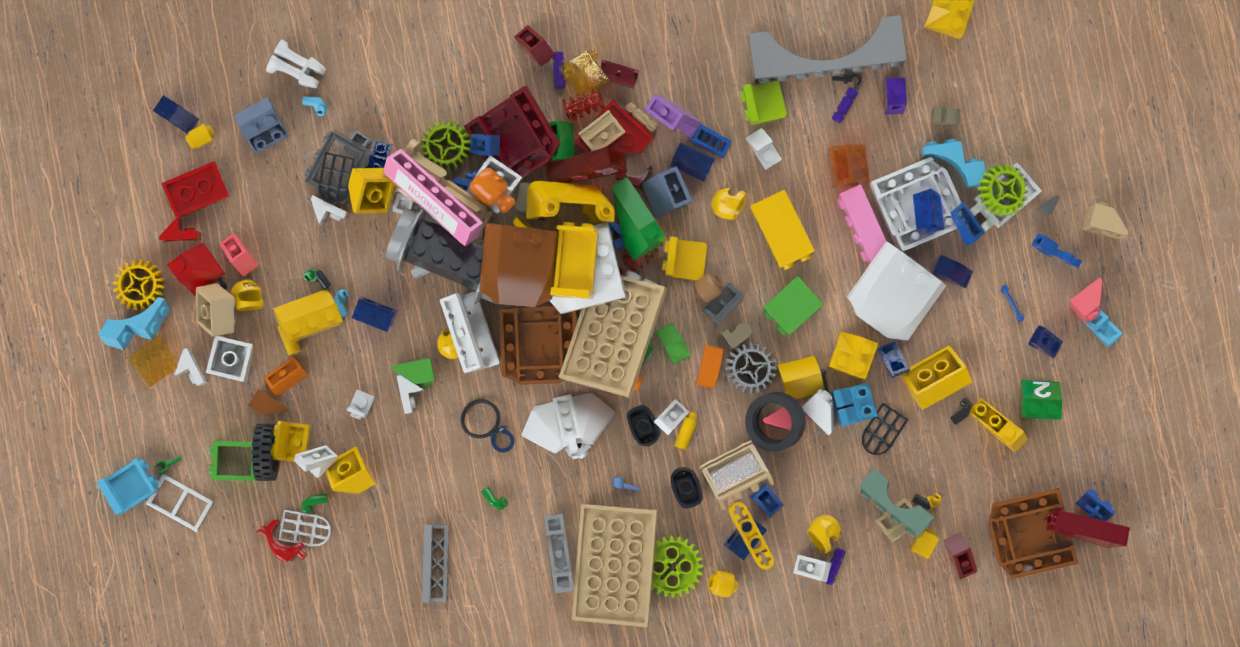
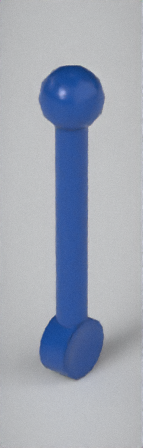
[1001,285,1024,322]

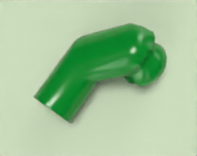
[481,487,508,510]
[301,494,328,513]

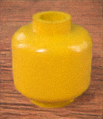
[708,570,738,597]

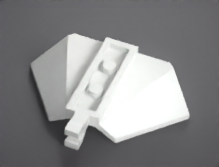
[522,393,615,459]

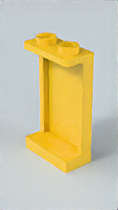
[550,222,599,299]

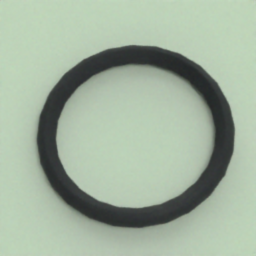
[461,399,500,439]

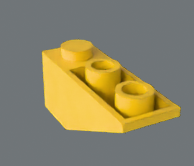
[969,398,1028,453]

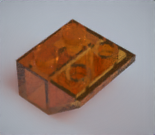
[827,145,870,188]

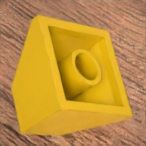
[325,446,375,494]

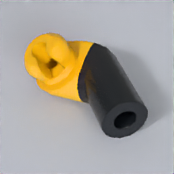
[912,493,942,510]

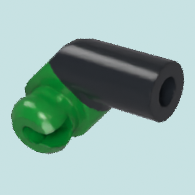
[303,269,332,290]

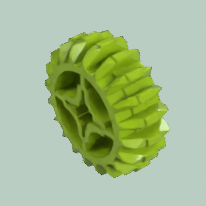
[420,120,471,171]
[977,164,1029,216]

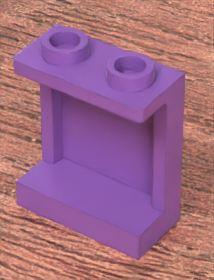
[645,94,702,137]

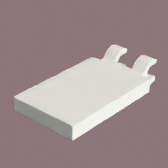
[970,162,1042,231]

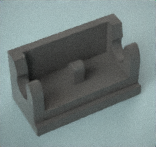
[703,283,745,325]

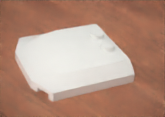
[870,157,962,252]
[549,222,626,314]
[847,242,946,341]

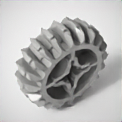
[725,342,777,394]

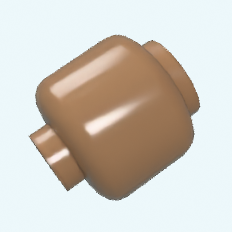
[694,274,723,302]

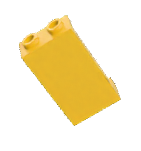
[749,189,815,270]

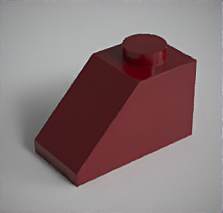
[514,25,556,67]
[943,532,978,580]

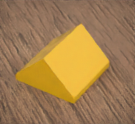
[777,355,824,400]

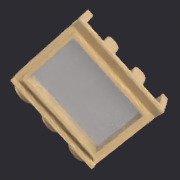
[700,440,774,510]

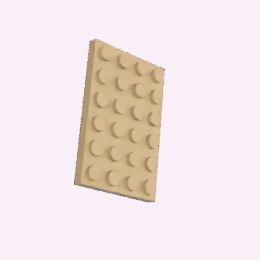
[559,275,667,398]
[572,504,658,627]

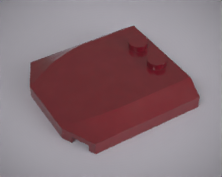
[464,86,561,180]

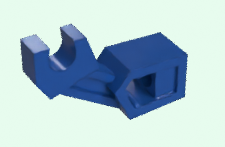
[1032,234,1082,268]

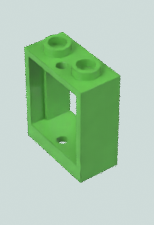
[209,441,256,481]

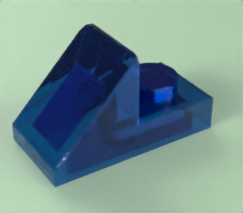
[1028,325,1063,358]
[877,341,910,378]

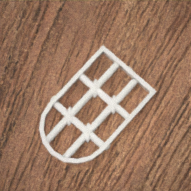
[278,510,331,547]

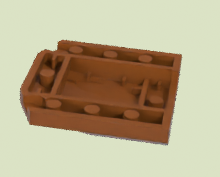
[479,224,559,307]
[499,306,577,385]
[988,488,1079,579]

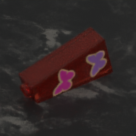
[546,147,627,183]

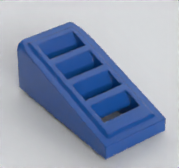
[687,124,732,158]
[950,202,985,246]

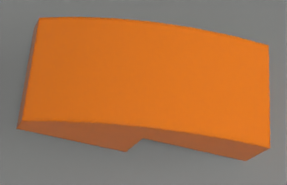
[696,344,724,389]

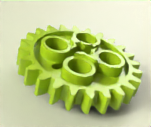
[652,535,704,598]

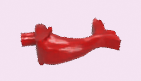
[256,519,307,562]

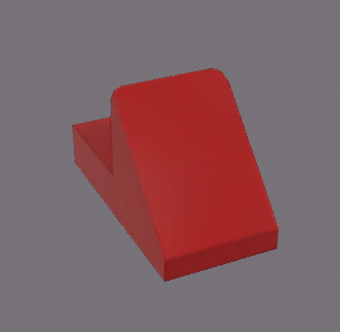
[159,217,201,242]

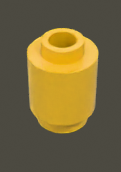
[185,123,215,149]

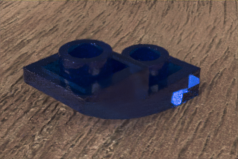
[367,140,393,168]

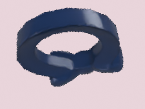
[489,425,514,453]

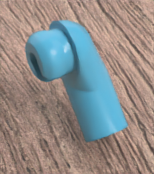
[302,96,328,116]
[333,289,349,318]

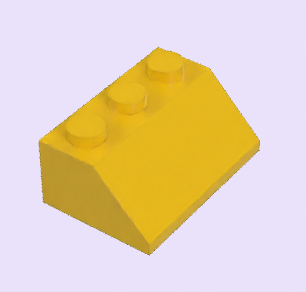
[273,289,343,345]
[900,345,972,410]

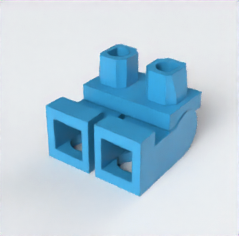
[831,383,877,427]

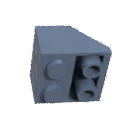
[234,97,289,154]
[641,166,692,219]

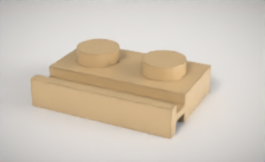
[578,110,626,156]
[875,497,913,543]

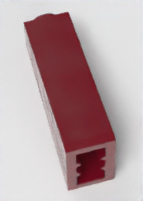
[1046,510,1130,548]

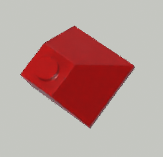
[167,243,226,296]

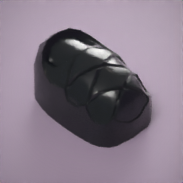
[627,405,660,447]
[670,467,703,509]

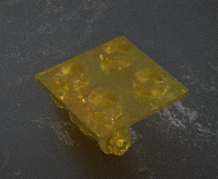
[559,50,610,98]
[127,336,179,387]

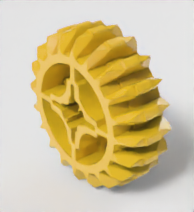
[113,259,165,311]

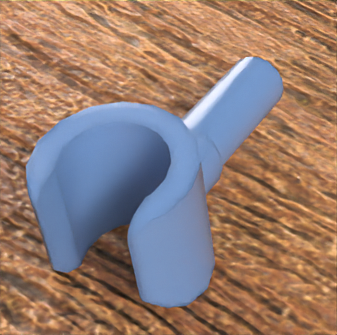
[613,477,639,492]

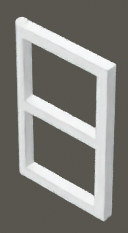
[146,474,214,532]

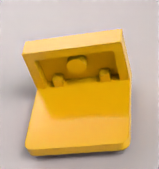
[662,236,707,281]
[271,421,311,462]

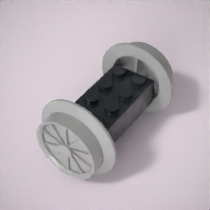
[386,208,494,304]

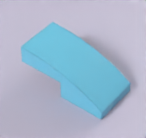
[1086,309,1123,348]

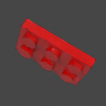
[161,161,230,218]

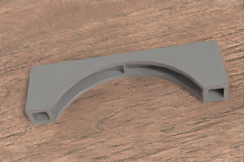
[748,15,907,84]

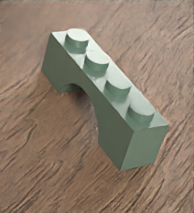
[859,469,934,538]

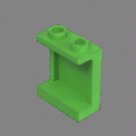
[763,276,824,336]

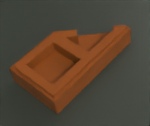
[248,389,289,416]

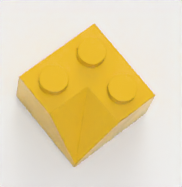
[924,0,975,39]
[348,168,395,214]
[827,331,878,380]

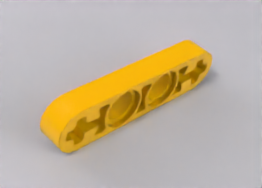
[728,501,774,569]

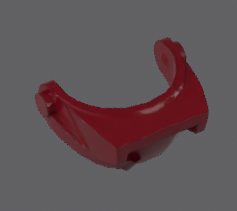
[616,154,653,188]

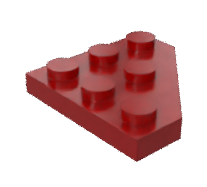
[574,100,655,155]

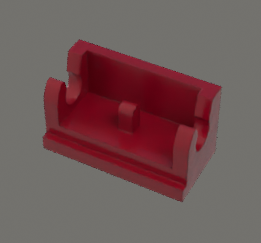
[598,59,640,89]

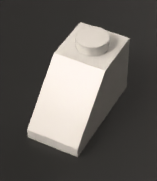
[802,388,835,435]

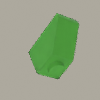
[655,323,691,365]
[392,358,436,388]

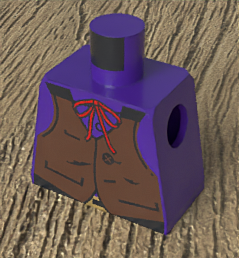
[882,78,907,115]

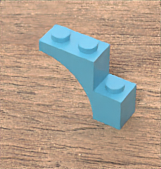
[921,139,986,188]
[98,297,171,350]

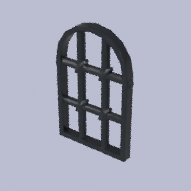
[318,152,355,204]
[862,403,909,455]

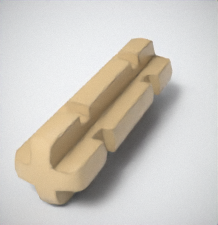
[625,102,657,133]

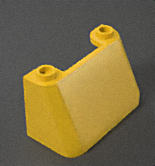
[526,181,614,224]

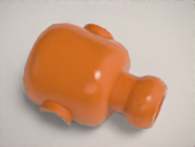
[469,168,516,214]

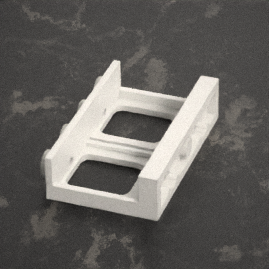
[440,291,500,373]

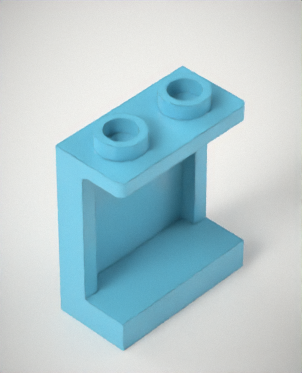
[96,458,160,515]

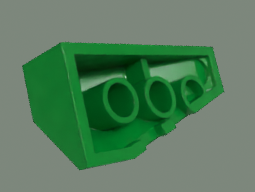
[611,177,667,261]

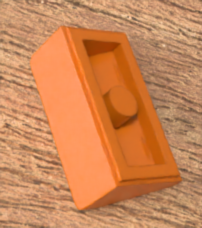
[264,356,308,397]

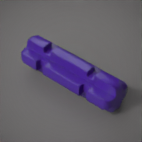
[552,51,566,89]
[832,87,858,123]
[824,548,846,585]

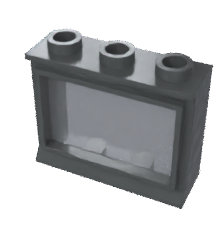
[305,130,375,204]

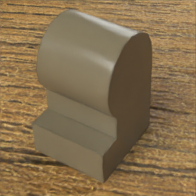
[931,106,960,126]
[721,323,752,350]

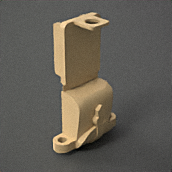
[391,139,493,229]

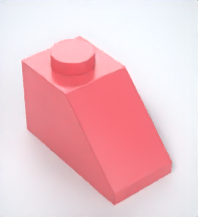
[219,233,259,277]
[1070,277,1103,323]
[762,407,807,430]

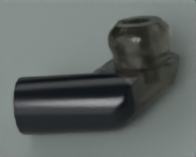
[950,398,973,425]

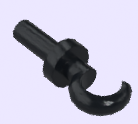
[832,74,861,85]

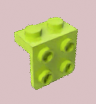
[739,81,787,126]

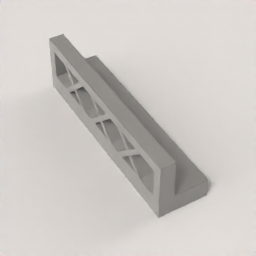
[422,524,449,603]

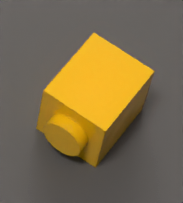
[909,528,939,559]

